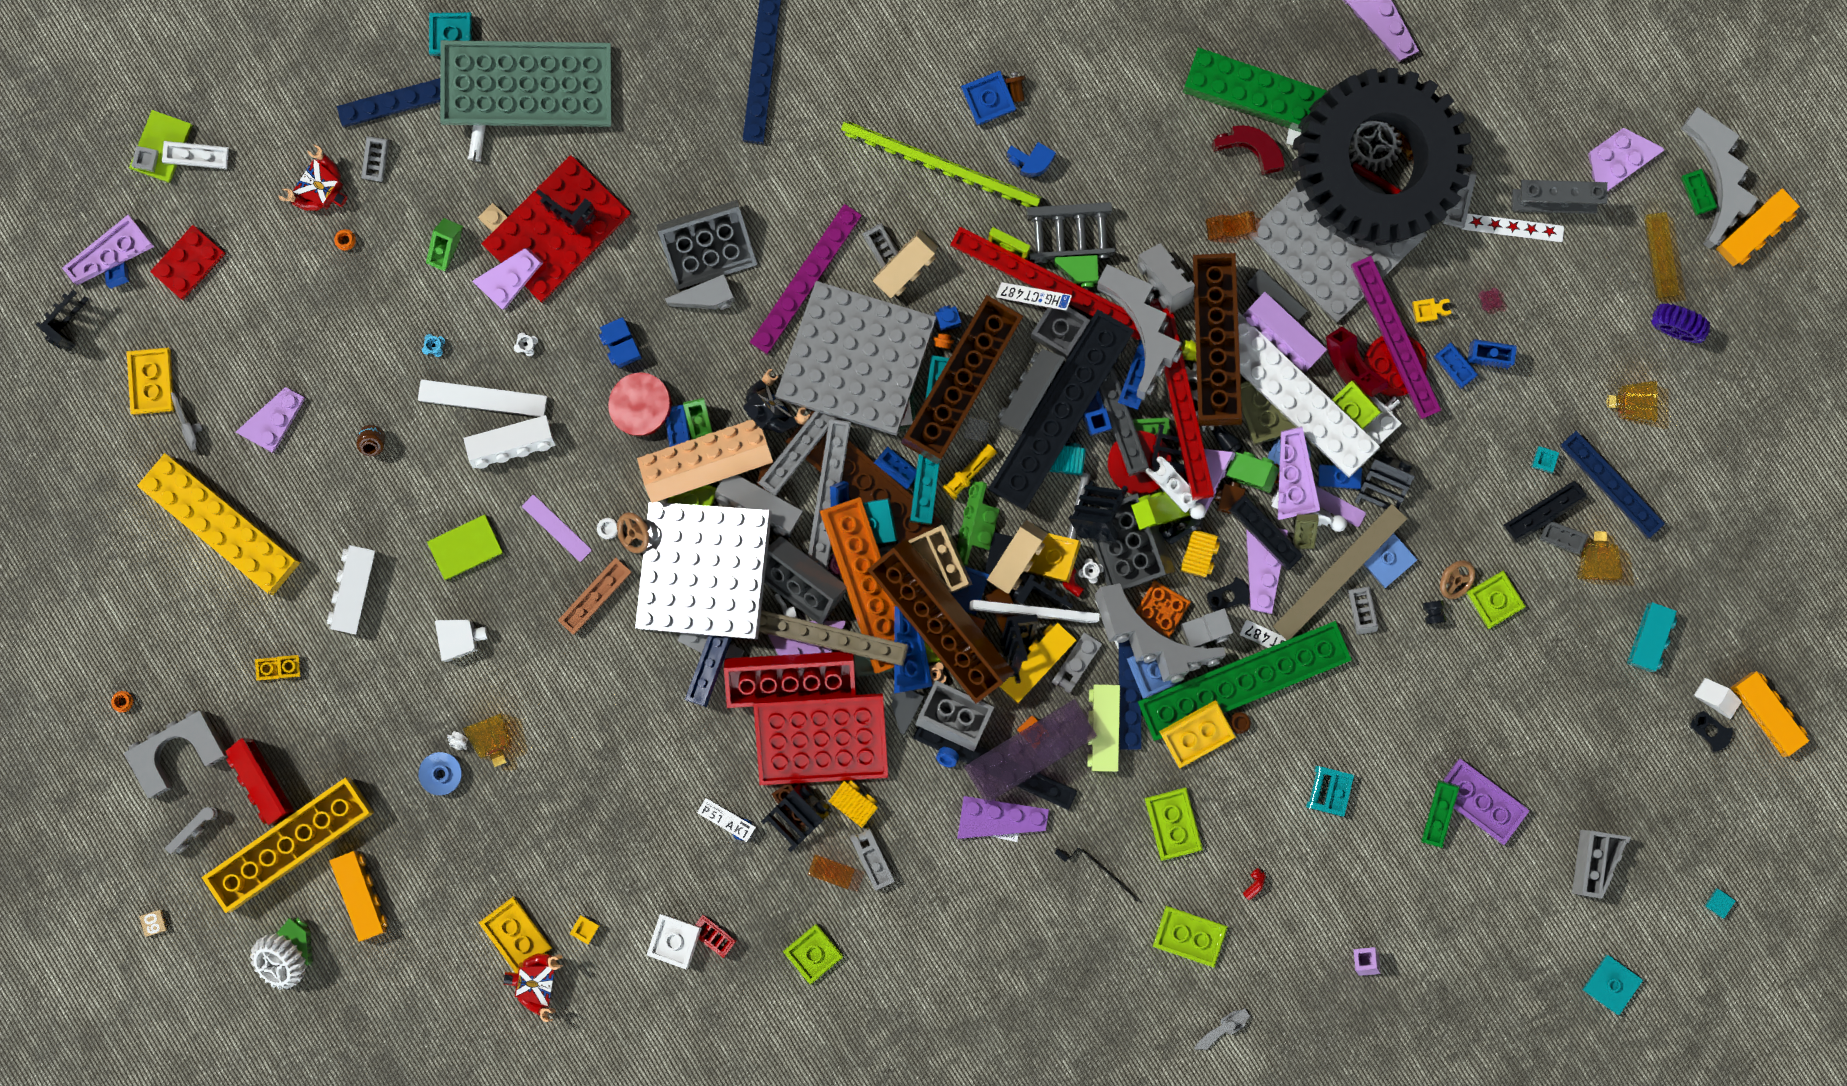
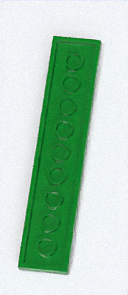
[1138,621,1352,741]

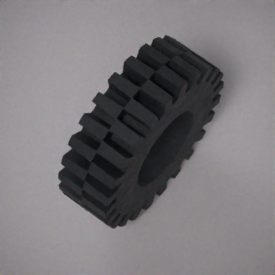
[1292,68,1473,246]

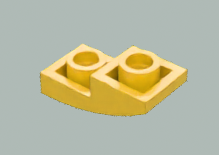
[255,655,300,681]

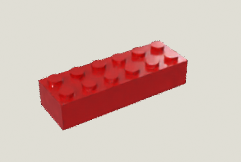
[724,652,856,708]

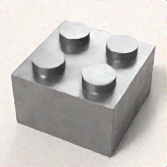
[1031,307,1090,360]

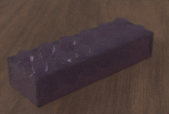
[964,699,1098,804]

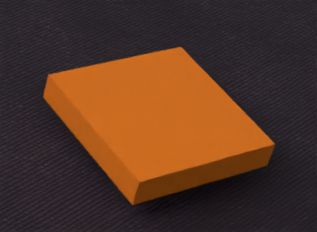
[1135,580,1191,639]

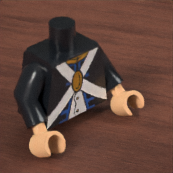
[743,369,810,433]

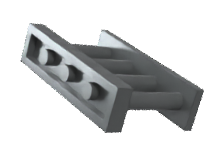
[1511,180,1608,214]
[1026,202,1115,264]

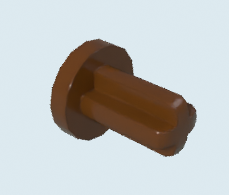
[1005,72,1026,103]

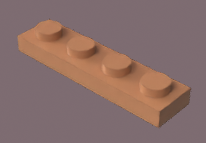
[558,558,632,635]

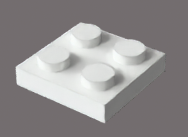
[647,914,702,969]

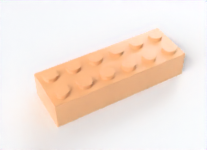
[637,419,773,503]

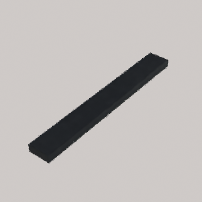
[913,726,1077,811]

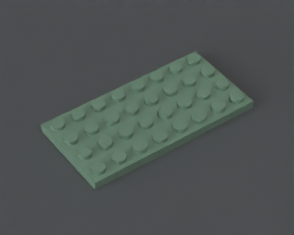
[440,40,611,127]

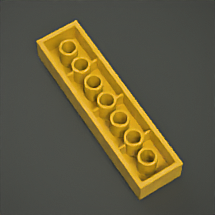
[137,453,301,595]
[201,777,374,913]

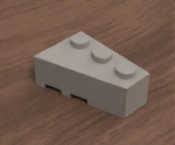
[1137,243,1195,314]
[1572,830,1631,898]

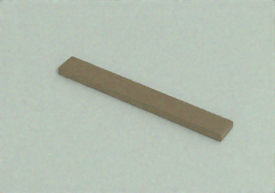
[1272,504,1408,640]
[759,610,909,666]

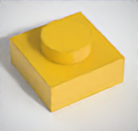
[570,915,600,945]

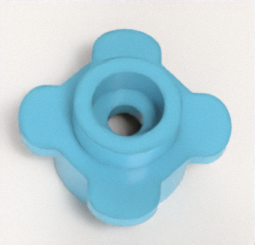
[422,334,445,357]

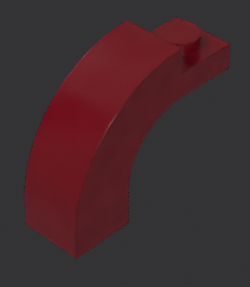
[1212,125,1285,175]
[1326,327,1388,397]

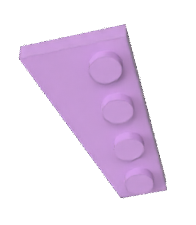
[1343,0,1419,62]
[62,215,154,285]
[1278,426,1320,520]
[1246,528,1288,614]

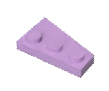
[472,248,543,310]
[236,387,306,453]
[1196,449,1236,512]

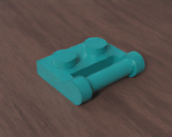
[1306,766,1354,817]

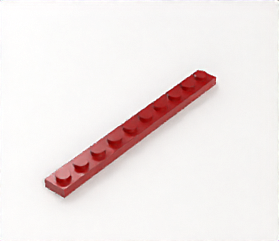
[950,227,1140,341]
[1150,298,1214,501]

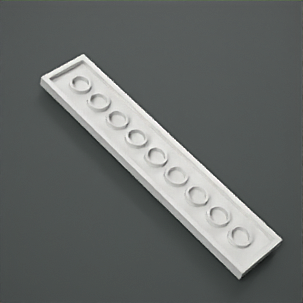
[1238,312,1380,478]

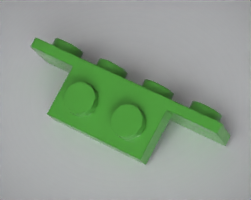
[956,481,1000,565]

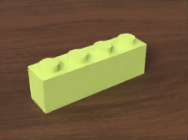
[1087,685,1120,772]

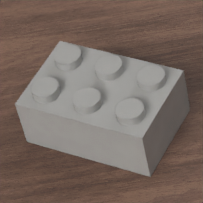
[915,680,994,751]

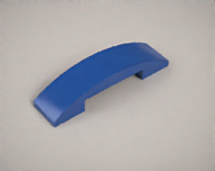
[1118,339,1145,410]

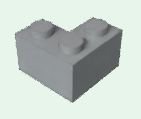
[1180,608,1233,648]

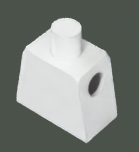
[435,620,488,662]

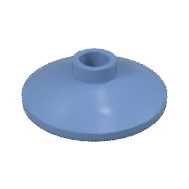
[418,752,462,795]

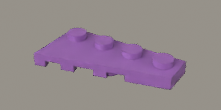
[957,796,1049,839]

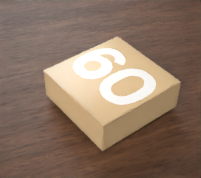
[139,910,168,937]

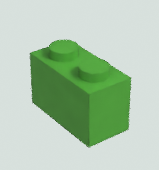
[1226,451,1279,493]

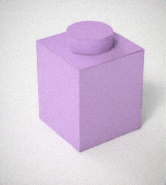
[1353,947,1381,976]

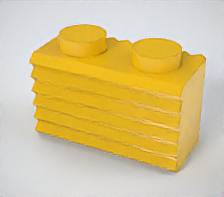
[1180,530,1220,578]
[828,780,878,828]

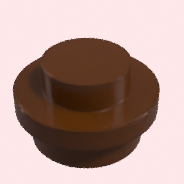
[1229,712,1251,734]

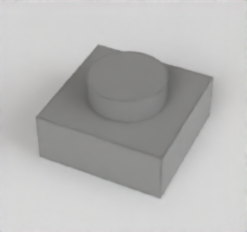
[132,146,159,172]

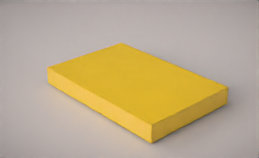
[126,348,175,415]
[1159,700,1236,769]
[479,896,552,973]

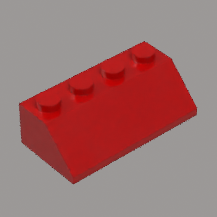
[225,738,295,826]

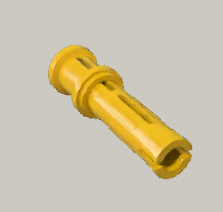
[942,444,997,500]

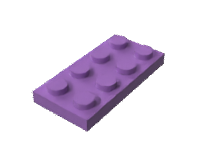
[1434,759,1530,845]

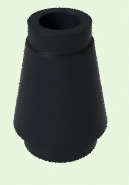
[1213,426,1244,453]

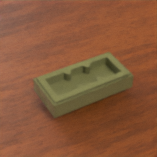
[1293,514,1319,549]

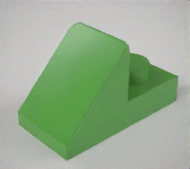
[683,398,713,439]

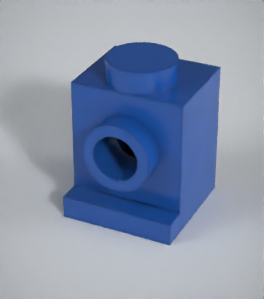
[934,305,961,333]

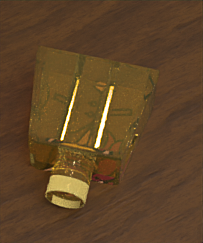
[1606,381,1657,424]
[1577,531,1623,580]
[463,713,511,768]

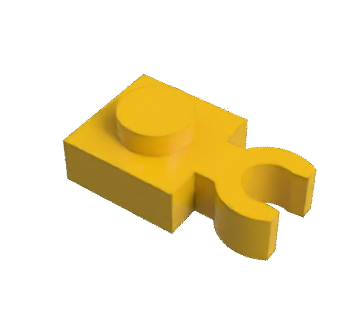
[1412,298,1452,324]

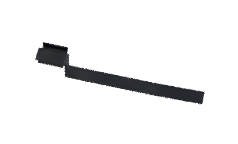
[1055,848,1138,902]

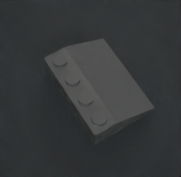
[657,200,757,290]
[1091,492,1176,591]

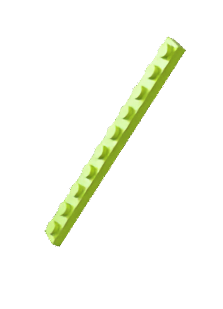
[841,120,1042,207]

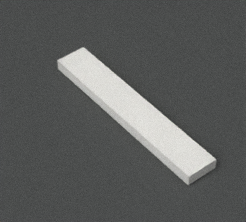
[418,380,548,417]
[969,600,1100,624]

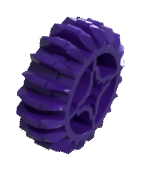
[1651,303,1710,343]

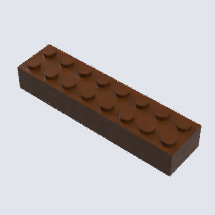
[1193,253,1242,426]
[901,295,1023,465]
[867,538,1015,704]

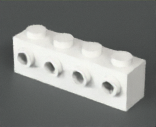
[463,415,555,469]
[326,545,375,634]

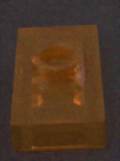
[807,855,855,889]

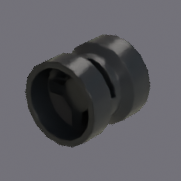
[1422,600,1447,625]

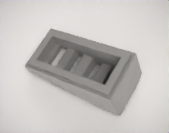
[361,136,390,182]
[861,223,898,268]
[1348,587,1378,635]

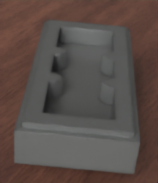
[1540,521,1589,556]

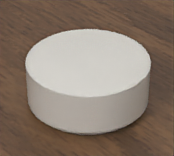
[597,518,618,540]

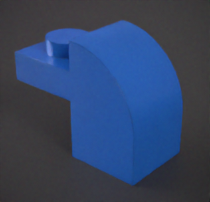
[1006,142,1056,178]
[1083,391,1112,436]

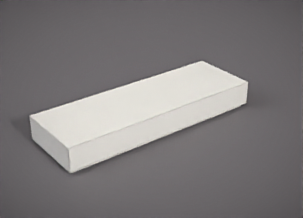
[162,141,229,169]

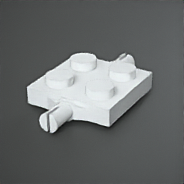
[1363,396,1402,445]

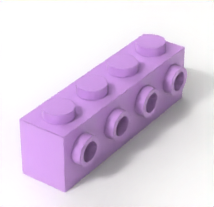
[1243,292,1327,373]

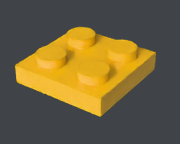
[1028,533,1081,583]

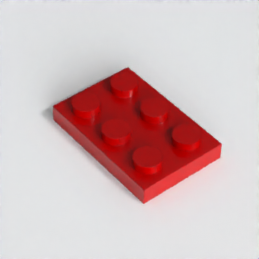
[150,225,225,300]

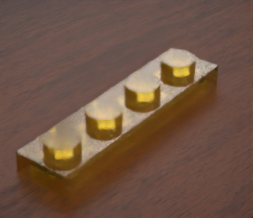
[1644,212,1679,299]

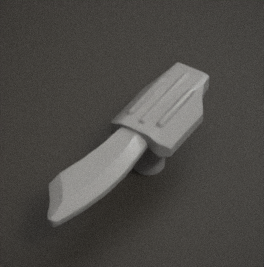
[171,392,202,453]
[1194,1008,1250,1050]

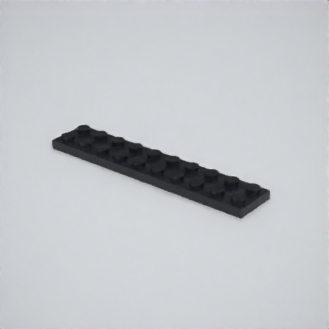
[988,309,1134,512]

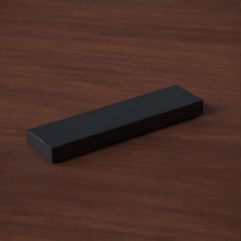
[1503,480,1587,543]
[1228,495,1304,571]

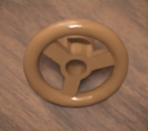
[617,512,649,553]
[1440,560,1475,599]

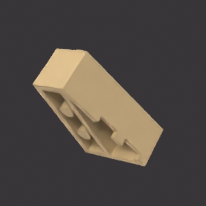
[873,229,938,298]
[987,520,1048,594]
[909,525,972,593]

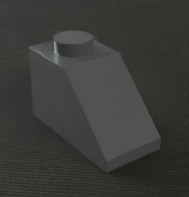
[890,690,924,735]

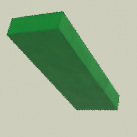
[1421,780,1459,848]

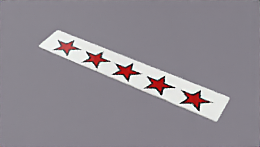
[1462,214,1564,242]

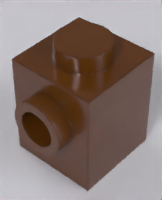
[1215,482,1245,515]

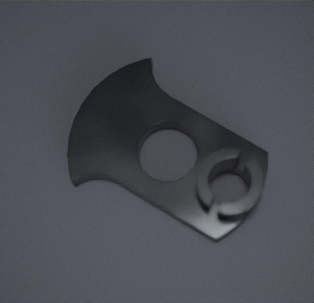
[1159,515,1203,544]
[1207,576,1250,612]
[1689,711,1733,752]

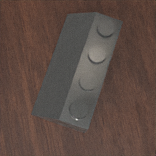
[998,349,1065,436]
[764,536,847,624]

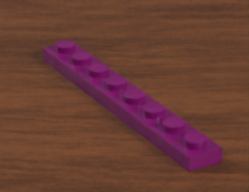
[750,204,862,355]
[1350,256,1441,420]

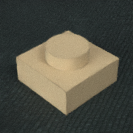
[478,203,507,232]

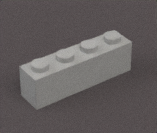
[715,475,803,538]

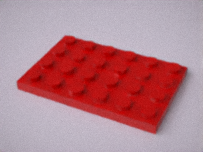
[481,155,631,303]
[753,693,888,785]

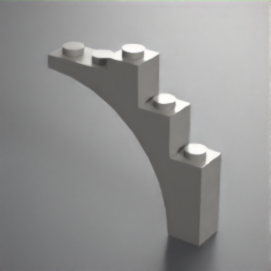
[1680,107,1758,249]
[1097,264,1182,400]
[1094,583,1226,683]

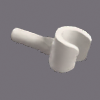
[775,594,797,618]

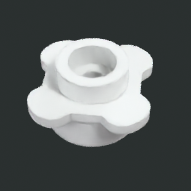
[514,333,538,356]
[1078,558,1104,584]
[447,731,468,750]

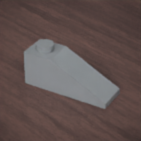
[665,274,735,310]

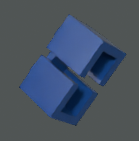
[599,317,642,369]

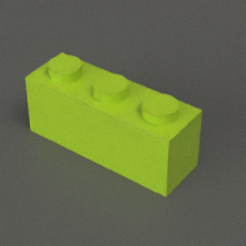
[1131,492,1190,530]

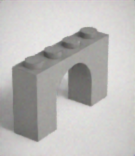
[124,709,228,798]

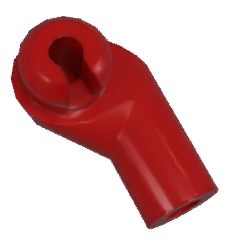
[1062,567,1084,597]
[1243,868,1266,900]

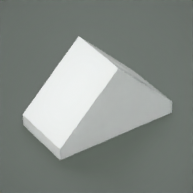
[1693,678,1742,719]

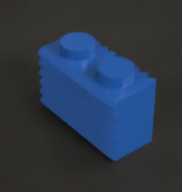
[1467,339,1517,369]

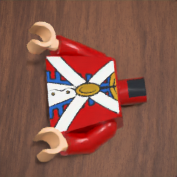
[279,144,348,211]
[503,953,563,1022]

